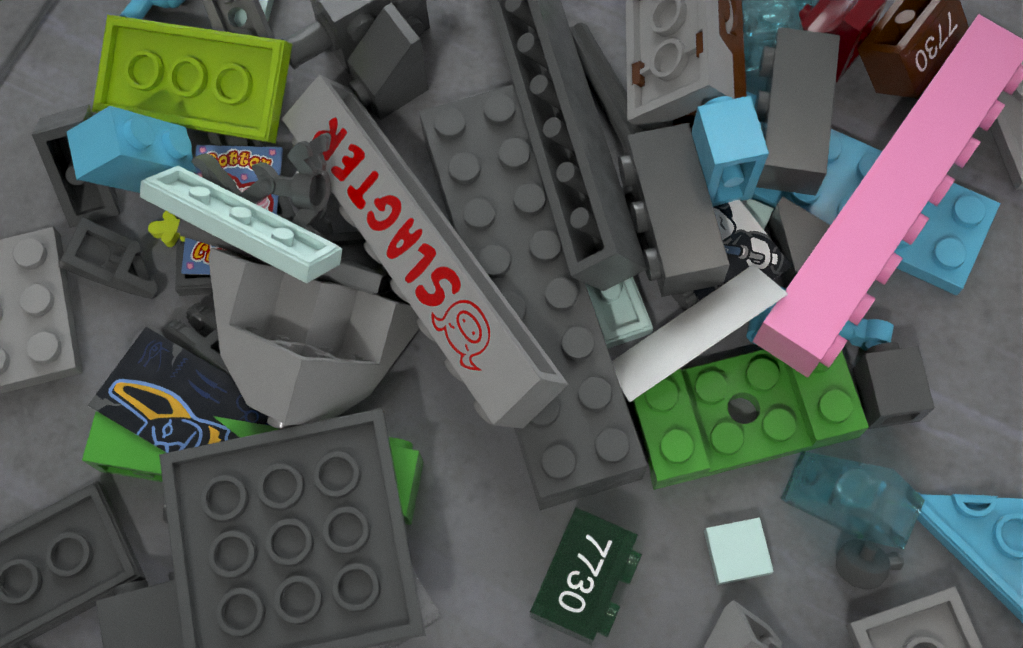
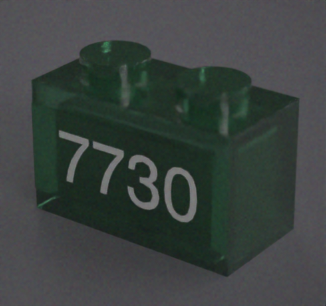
[530,507,642,645]

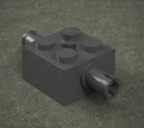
[281,0,430,74]

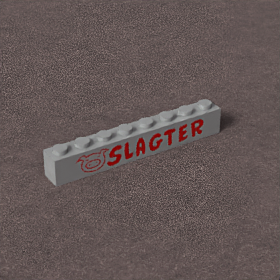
[282,74,569,429]

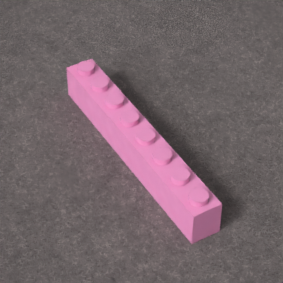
[752,14,1023,378]

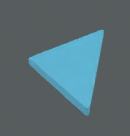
[898,492,1023,623]

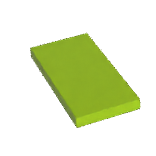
[92,14,292,144]

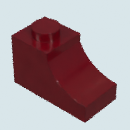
[791,0,887,83]

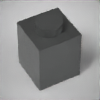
[853,342,935,429]

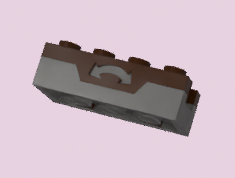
[626,0,747,131]

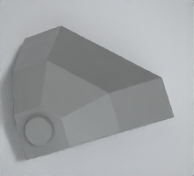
[208,248,419,429]

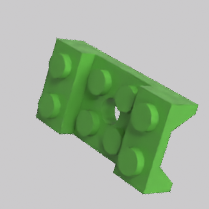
[627,350,869,490]

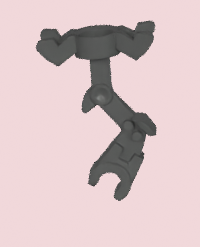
[191,133,333,236]

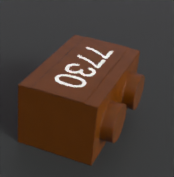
[857,0,969,99]

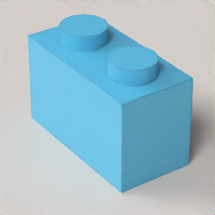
[691,96,769,207]
[67,106,197,193]

